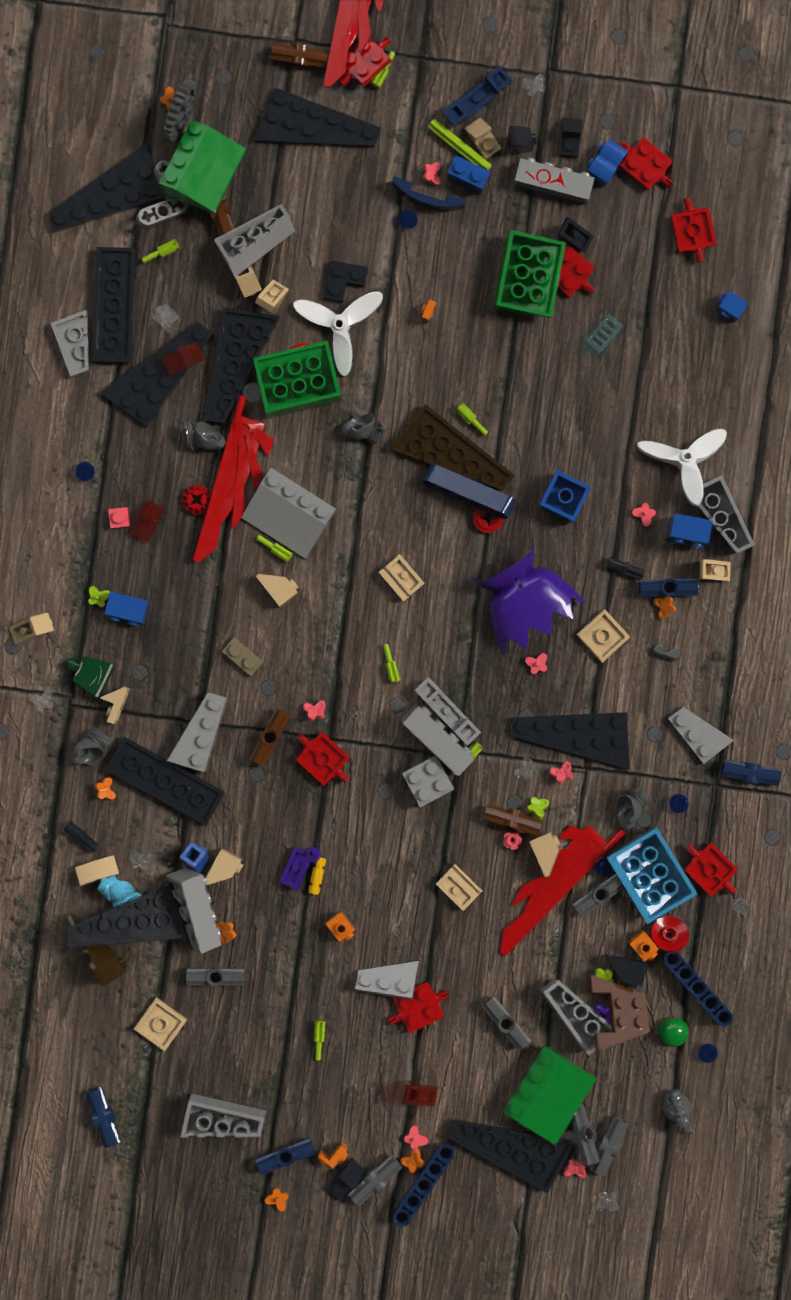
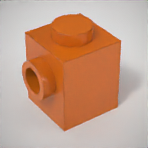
[326,910,355,942]
[628,930,659,962]

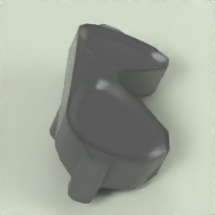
[652,644,680,661]

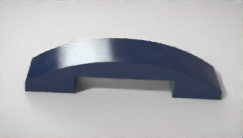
[442,66,512,127]
[392,176,466,211]

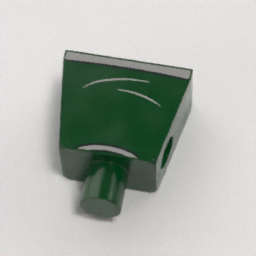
[67,656,116,698]

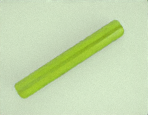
[428,119,492,171]

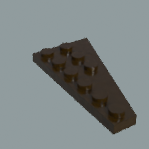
[389,404,515,491]

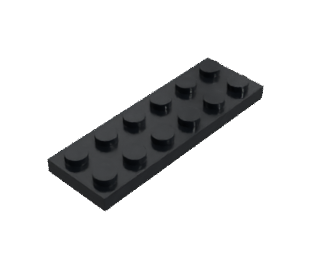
[93,247,136,363]
[106,736,225,826]

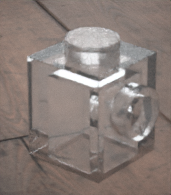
[153,304,182,334]

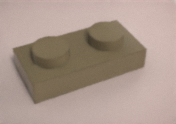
[222,637,263,676]

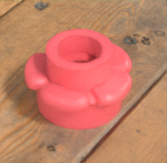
[503,832,522,850]

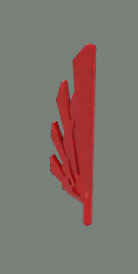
[323,0,384,88]
[193,395,274,562]
[500,825,626,956]

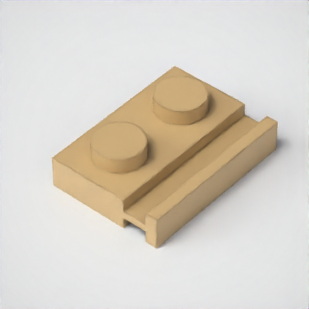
[379,554,425,602]
[436,864,482,911]

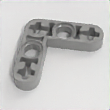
[136,161,189,228]

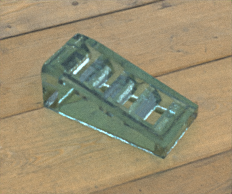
[585,314,623,355]

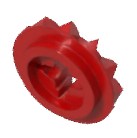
[182,485,211,515]
[473,508,504,533]

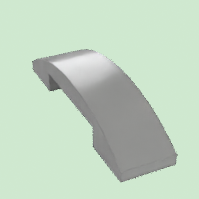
[415,677,481,746]

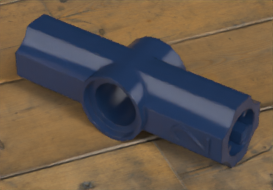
[639,579,699,597]
[721,760,782,786]
[86,1087,121,1148]
[255,1137,316,1175]

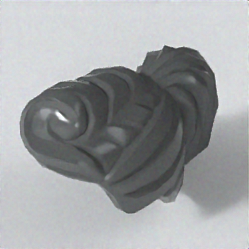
[342,413,387,443]
[182,421,226,451]
[69,728,114,766]
[614,787,648,830]
[662,1089,695,1134]

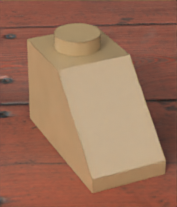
[235,265,262,298]
[256,574,299,607]
[9,613,54,645]
[530,832,561,877]
[205,848,243,885]

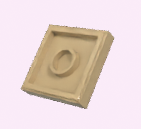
[576,609,630,663]
[134,997,187,1052]

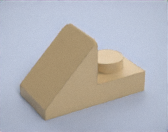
[464,118,502,160]
[255,280,289,314]
[700,559,731,581]
[100,687,130,724]

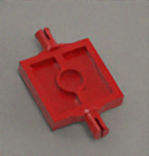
[338,37,392,87]
[619,137,673,191]
[671,197,717,263]
[558,243,595,298]
[296,732,350,785]
[683,842,739,897]
[388,982,450,1033]

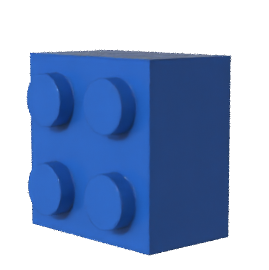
[538,470,591,523]
[666,514,713,549]

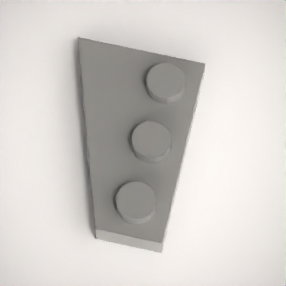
[51,310,89,378]
[667,707,734,764]
[355,961,419,1000]

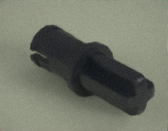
[606,557,645,580]
[63,821,99,853]

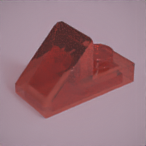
[162,342,205,376]
[131,500,166,542]
[402,1080,438,1106]

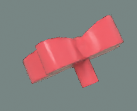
[422,163,441,186]
[632,503,656,527]
[525,653,547,674]
[303,700,326,721]
[550,761,573,784]
[404,1125,428,1150]
[564,1160,586,1179]

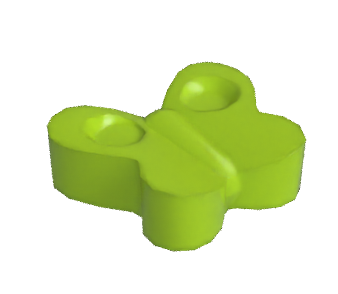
[88,586,110,607]
[527,797,549,820]
[594,968,614,983]

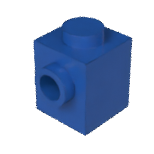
[717,291,748,322]
[180,842,210,873]

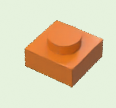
[420,300,437,323]

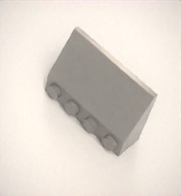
[241,468,336,559]

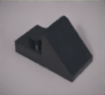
[559,117,582,158]
[558,217,594,253]
[326,1158,367,1201]

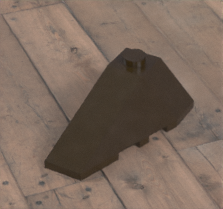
[67,913,128,987]

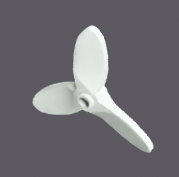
[293,292,383,376]
[637,429,727,506]

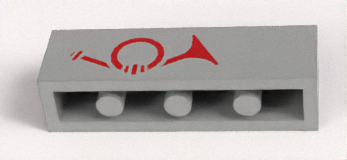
[514,157,595,204]

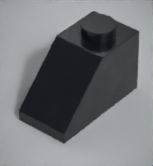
[507,126,536,155]
[606,954,647,989]

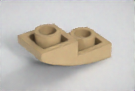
[74,855,119,886]

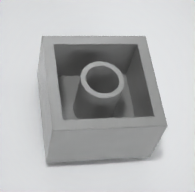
[402,755,454,808]

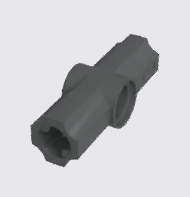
[572,873,625,918]
[186,967,245,987]
[481,995,531,1051]
[571,1105,600,1166]
[589,1116,629,1177]
[348,1154,402,1206]

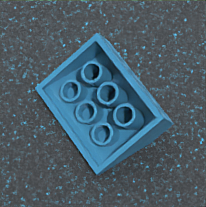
[607,826,697,924]

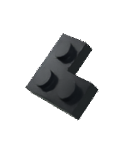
[324,260,369,302]

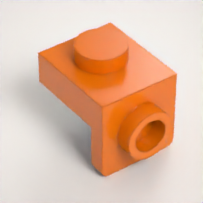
[318,1142,348,1168]

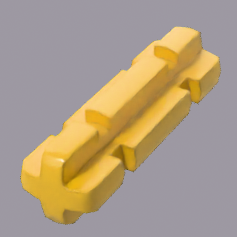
[308,857,326,895]

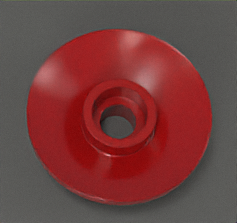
[651,916,690,952]

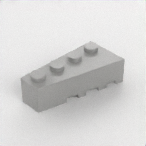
[214,204,295,277]
[698,475,755,554]
[167,692,228,772]
[400,704,475,776]
[166,867,221,954]
[539,979,612,1055]
[181,1094,267,1137]

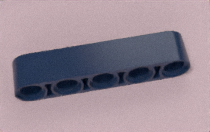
[422,464,515,519]
[662,951,733,1026]
[393,1141,454,1227]

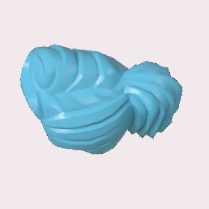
[97,876,141,907]

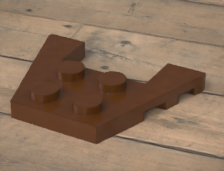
[588,975,650,1052]

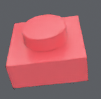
[108,507,130,529]

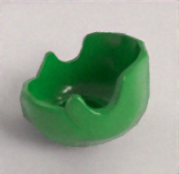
[657,1017,689,1047]

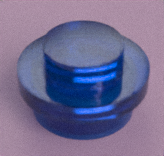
[399,210,418,229]
[75,462,95,481]
[669,794,689,813]
[594,857,613,876]
[698,1043,718,1063]

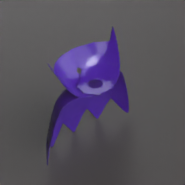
[471,537,585,655]

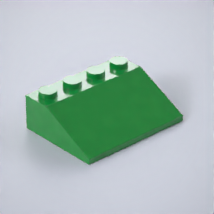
[159,120,246,214]
[492,230,566,318]
[253,340,342,418]
[504,1046,597,1145]

